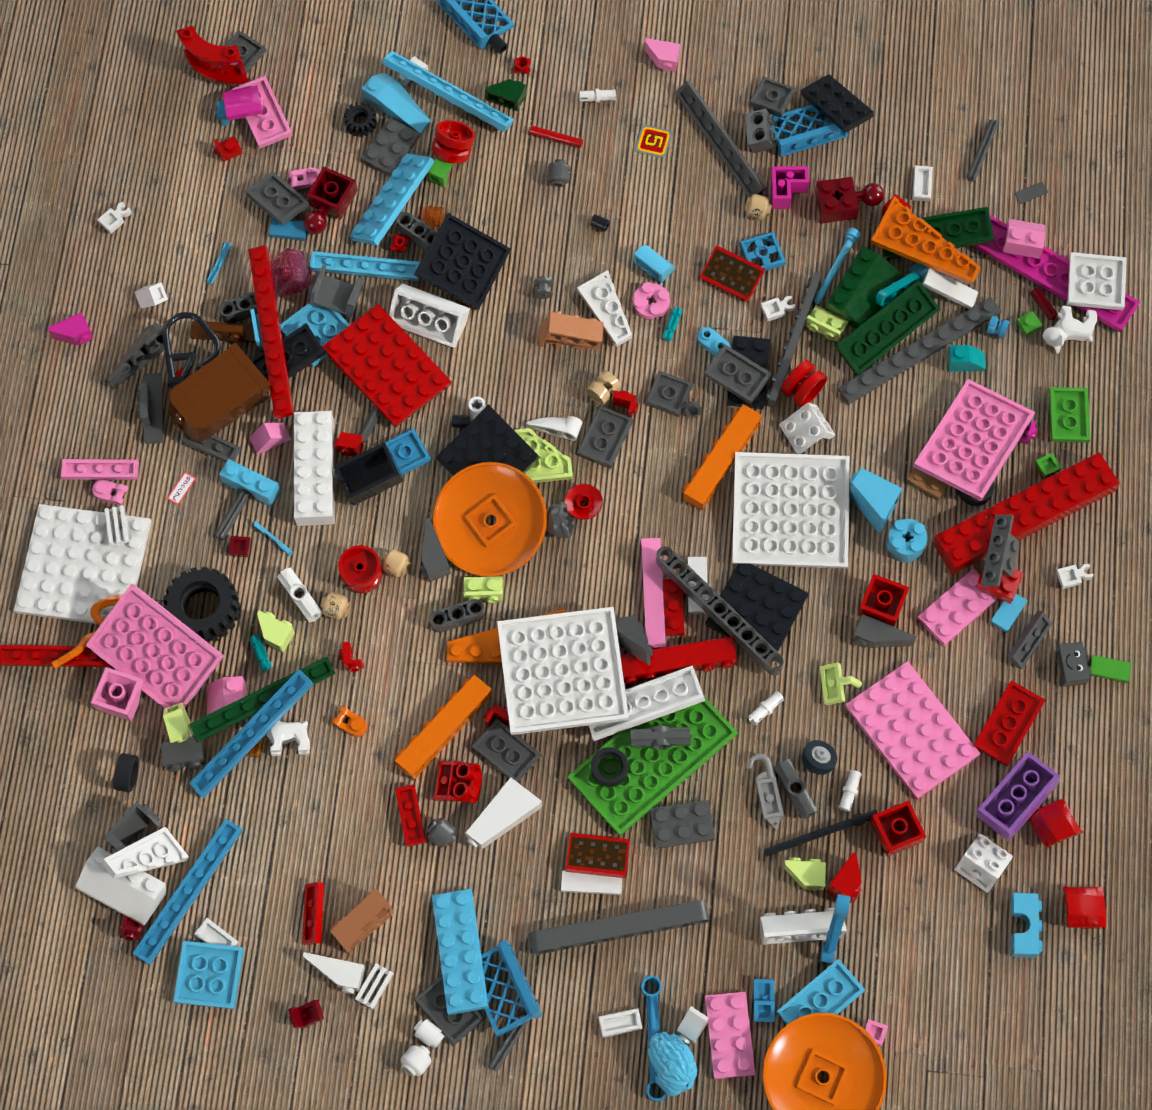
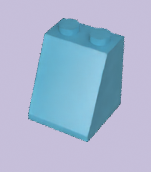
[849,468,902,533]

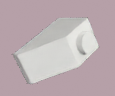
[676,1006,708,1045]

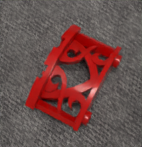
[176,26,249,85]

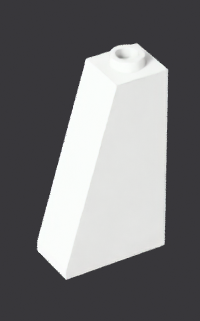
[466,778,542,849]

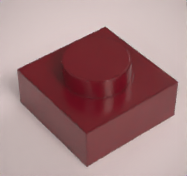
[229,536,251,558]

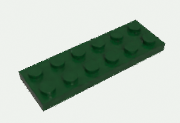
[878,207,994,260]
[834,280,941,376]

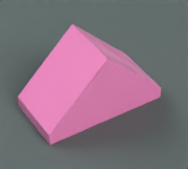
[249,423,291,455]

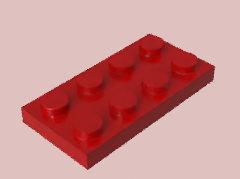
[973,680,1046,766]

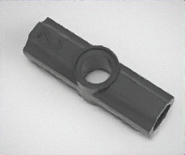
[630,725,691,749]
[774,759,817,820]

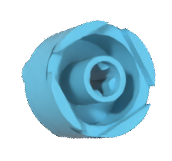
[886,519,927,563]

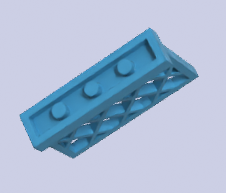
[438,0,514,50]
[772,105,848,157]
[482,939,543,1037]

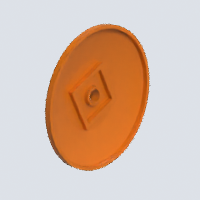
[433,462,547,577]
[762,1013,887,1110]

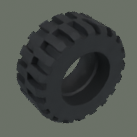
[163,567,240,642]

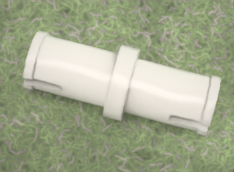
[579,88,616,103]
[747,691,784,726]
[838,770,862,812]

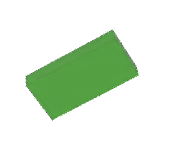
[1090,655,1131,683]

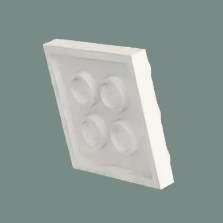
[1067,252,1127,310]

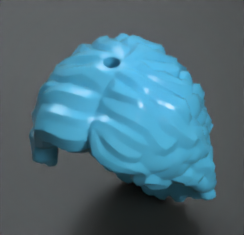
[647,1031,698,1096]

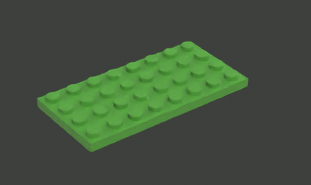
[567,697,738,836]

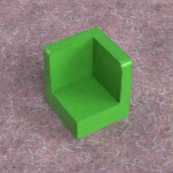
[428,157,453,187]

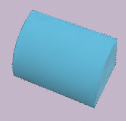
[634,245,675,283]

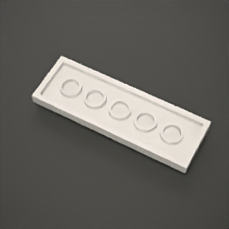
[588,665,705,741]

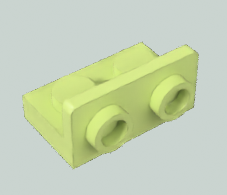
[805,305,849,342]
[463,576,503,603]

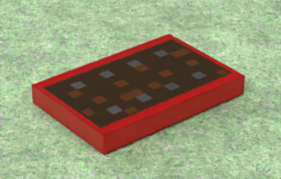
[699,245,765,302]
[566,833,630,878]

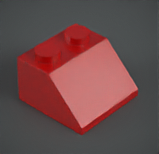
[826,852,862,904]

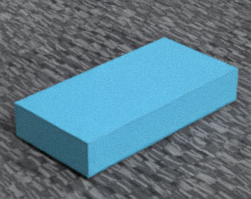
[990,593,1028,633]

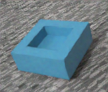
[215,100,230,126]

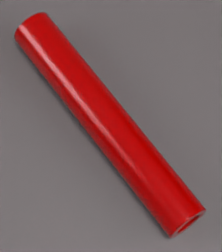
[530,125,583,148]

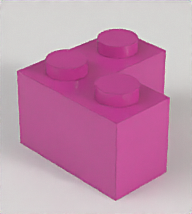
[770,166,809,209]

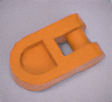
[331,705,367,737]

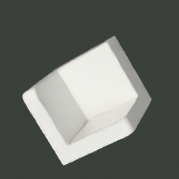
[134,282,168,308]

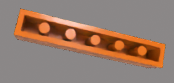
[682,404,762,511]
[395,675,493,781]

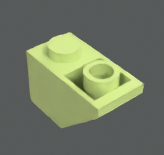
[257,610,295,653]
[163,702,191,743]
[784,858,826,891]

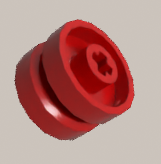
[431,120,475,164]
[781,360,828,408]
[338,545,383,594]

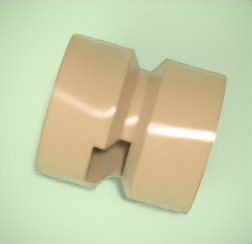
[586,370,621,406]

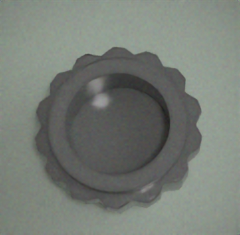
[684,401,702,418]

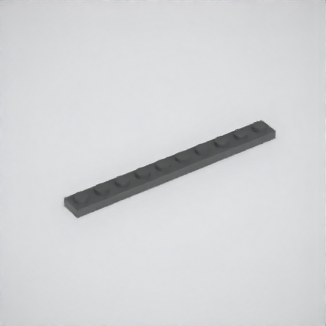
[838,297,1002,405]

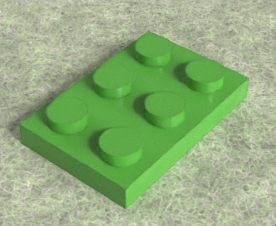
[1049,387,1090,443]

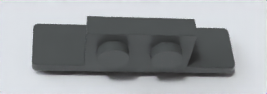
[137,373,163,444]
[981,514,1020,587]

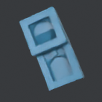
[753,978,775,1022]

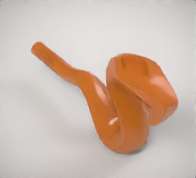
[51,594,122,669]

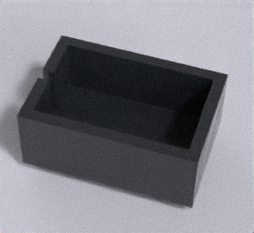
[334,442,404,506]

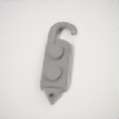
[749,754,784,831]

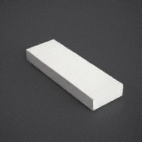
[922,268,978,309]
[688,557,708,613]
[561,870,622,895]

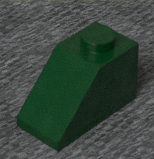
[485,79,527,111]

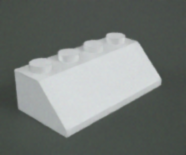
[389,284,470,348]
[75,846,166,926]
[760,908,847,945]

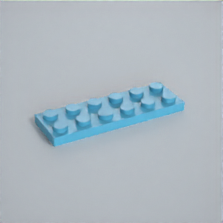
[349,153,434,246]
[432,889,489,1015]

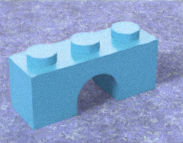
[219,459,281,507]
[1011,893,1042,958]

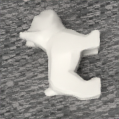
[1043,306,1097,354]
[266,720,310,756]

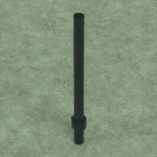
[764,809,878,857]

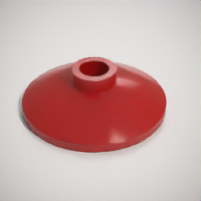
[565,484,603,520]

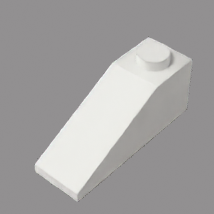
[303,952,365,994]

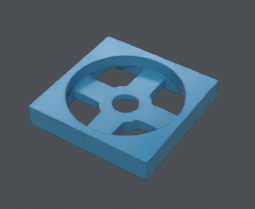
[739,231,786,271]

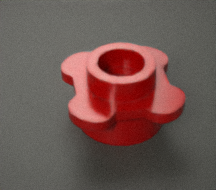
[513,56,531,74]
[390,234,410,253]

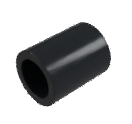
[488,34,508,54]
[590,214,610,232]
[452,414,470,428]

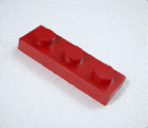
[663,579,685,637]
[395,784,426,847]
[302,882,324,946]

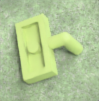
[820,662,862,705]

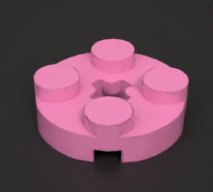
[633,282,670,320]

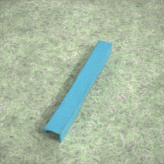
[207,242,231,285]
[253,521,293,556]

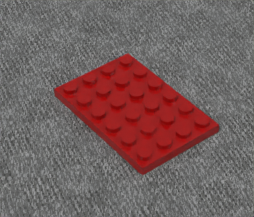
[322,304,452,428]

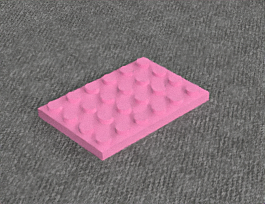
[913,379,1035,501]
[86,584,224,708]
[845,661,980,800]

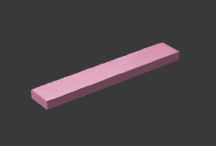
[641,538,666,649]

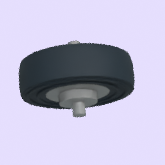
[801,740,838,775]

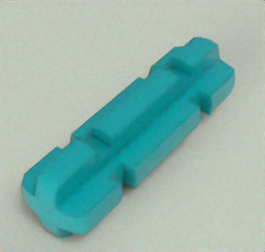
[662,307,682,341]
[249,635,272,671]

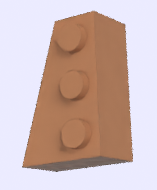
[538,311,604,349]
[330,888,394,953]

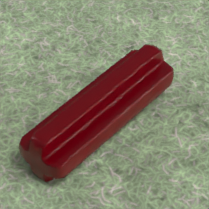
[1030,287,1058,321]

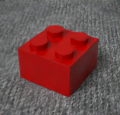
[857,574,910,627]
[870,800,926,857]

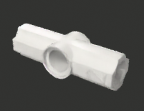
[277,567,323,623]

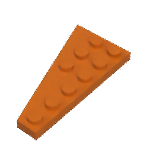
[871,196,981,285]
[447,608,565,664]

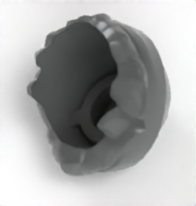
[546,502,574,538]

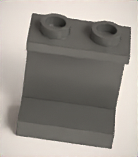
[308,265,365,317]
[103,801,164,852]

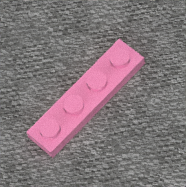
[61,459,139,480]

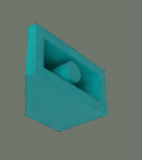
[947,345,986,372]

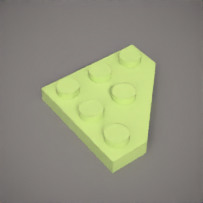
[515,428,573,483]

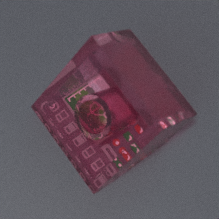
[270,248,311,297]

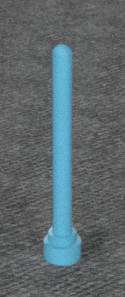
[814,228,861,304]

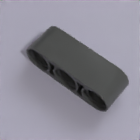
[396,212,437,251]
[219,292,258,323]
[429,599,485,633]

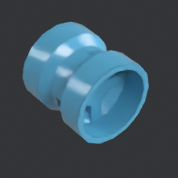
[986,315,1010,339]

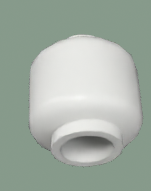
[401,1045,431,1077]

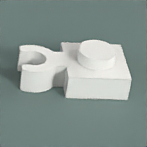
[97,202,131,234]
[761,296,796,322]
[1056,564,1094,589]

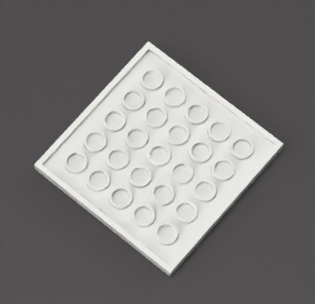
[732,452,850,568]
[14,504,151,624]
[497,607,629,735]

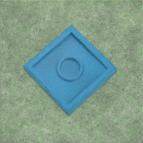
[385,428,431,475]

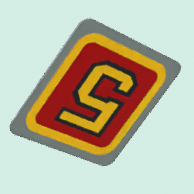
[635,124,673,158]

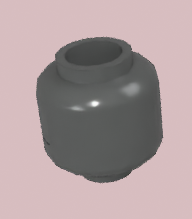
[547,159,571,187]
[426,818,457,848]

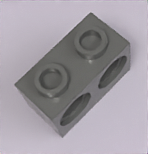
[745,108,776,153]

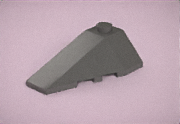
[107,322,172,389]

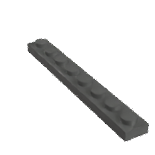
[675,81,767,197]
[766,272,822,409]

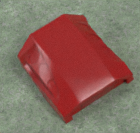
[432,761,482,804]
[1029,799,1083,849]
[1063,886,1106,929]

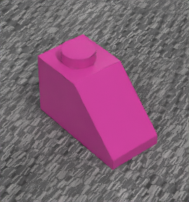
[48,312,94,345]

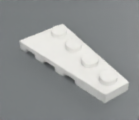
[577,270,632,347]
[102,827,189,879]

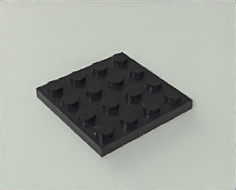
[414,213,511,311]
[435,404,541,476]
[705,564,809,654]

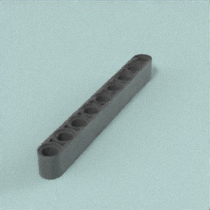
[656,546,784,676]
[529,900,710,955]

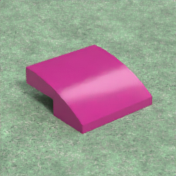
[222,85,263,121]

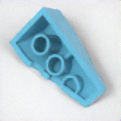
[361,73,431,135]

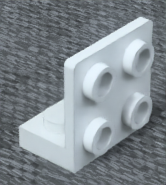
[779,403,835,454]
[954,834,1013,893]

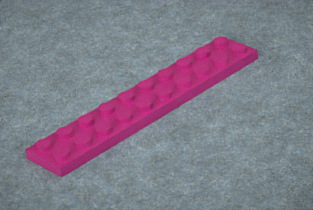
[972,214,1140,333]

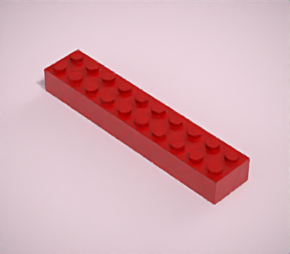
[932,452,1120,575]

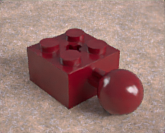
[304,166,358,235]
[815,177,884,224]

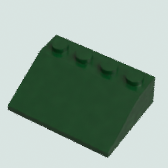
[825,246,905,329]

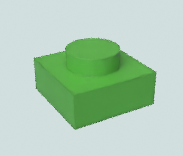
[1016,311,1043,336]
[1035,453,1061,478]

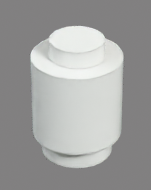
[413,1019,445,1049]

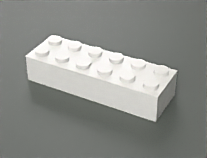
[294,411,335,526]

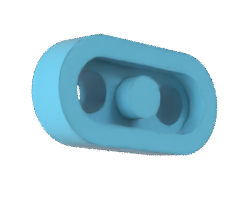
[697,327,730,357]

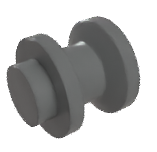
[534,276,553,299]

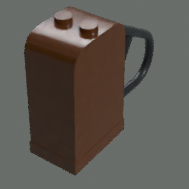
[162,312,271,442]

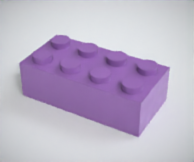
[977,751,1060,841]

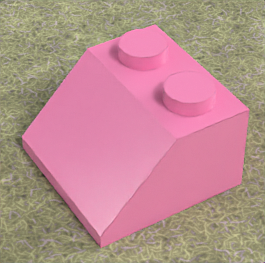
[1003,219,1046,259]
[91,667,143,721]
[206,676,247,721]

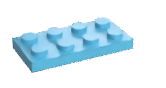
[776,959,865,1024]

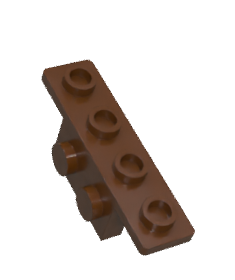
[190,321,256,343]

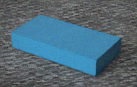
[269,218,307,241]

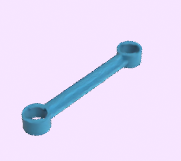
[820,894,850,964]
[641,976,667,1102]

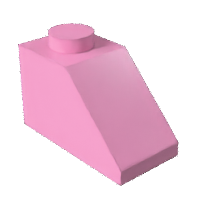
[645,38,680,72]

